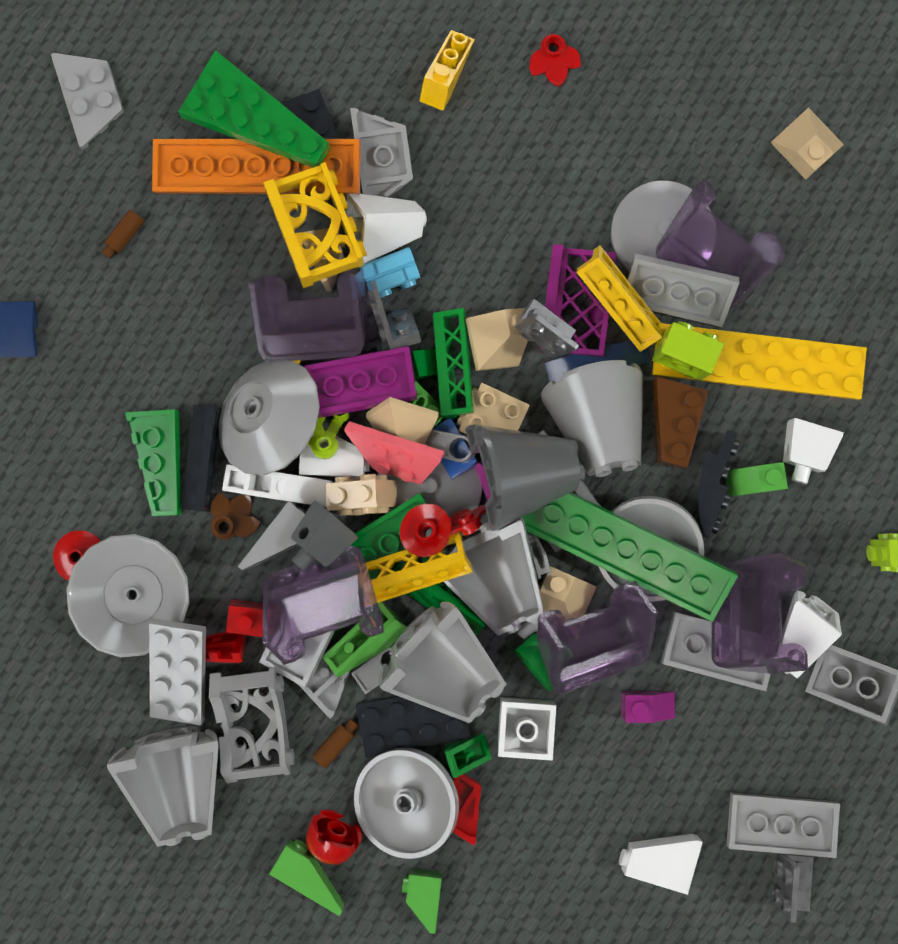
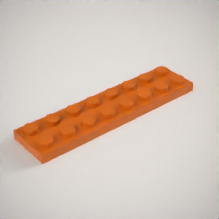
[152,139,361,195]

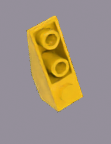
[420,30,475,111]

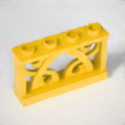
[263,162,367,288]

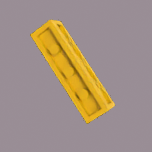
[576,246,662,352]
[358,532,473,605]

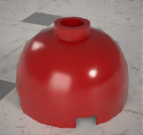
[306,810,362,865]

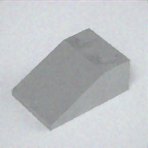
[238,501,306,570]
[805,645,898,726]

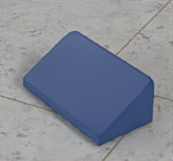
[434,418,477,480]

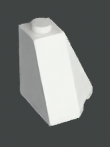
[345,194,427,263]
[776,590,842,678]

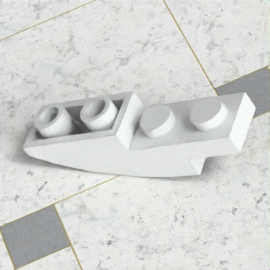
[222,464,332,507]

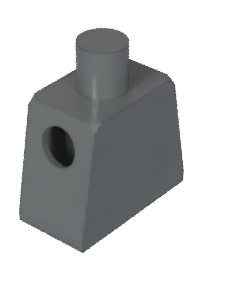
[291,500,358,570]

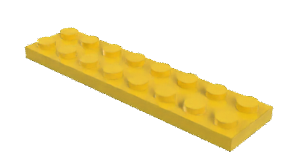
[652,323,867,400]

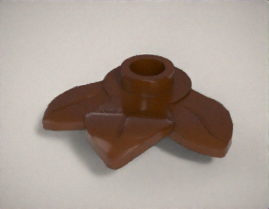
[210,493,261,540]

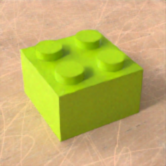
[651,321,724,381]

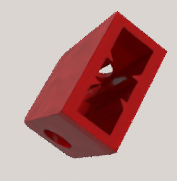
[226,599,280,637]

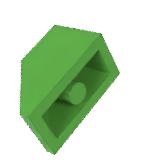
[725,462,788,496]
[402,868,442,934]

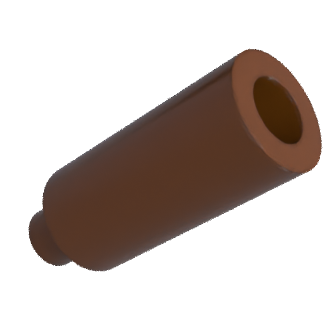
[102,209,145,259]
[312,718,359,768]

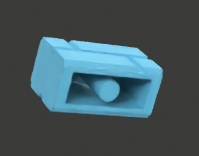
[360,247,420,298]

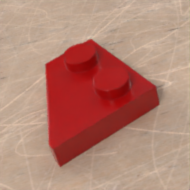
[452,773,481,846]

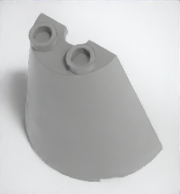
[541,360,643,477]
[438,517,545,636]
[379,602,506,723]
[107,726,218,847]

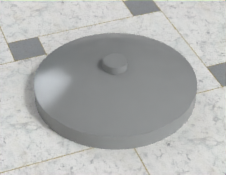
[611,181,715,272]
[378,461,482,537]
[599,496,704,602]
[354,748,459,859]

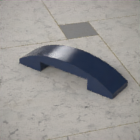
[544,340,652,384]

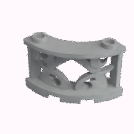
[209,667,295,783]

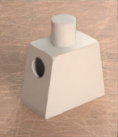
[783,418,844,484]

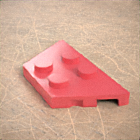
[344,422,445,485]

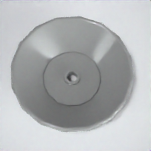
[218,359,320,475]
[66,534,189,658]

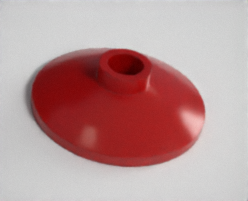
[400,504,452,557]
[53,530,101,581]

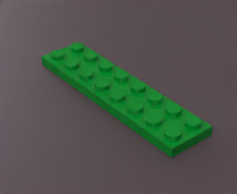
[522,492,738,622]

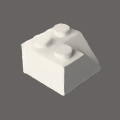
[498,697,556,760]

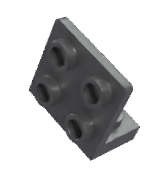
[368,280,421,350]
[514,299,579,358]
[772,853,813,923]

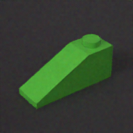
[323,601,407,677]
[269,839,344,916]

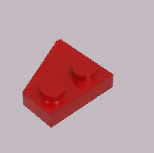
[206,632,246,663]

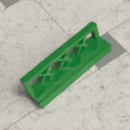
[433,308,474,420]
[393,557,486,637]

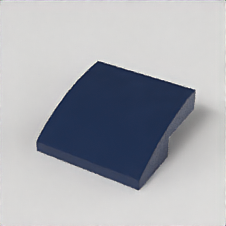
[0,301,38,357]

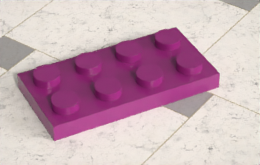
[304,346,418,418]

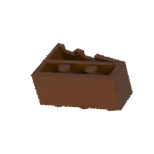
[652,377,708,469]

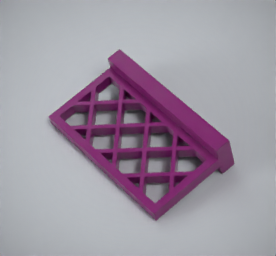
[539,244,617,357]

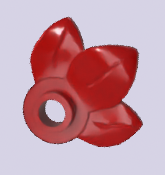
[529,34,581,87]
[449,505,486,536]

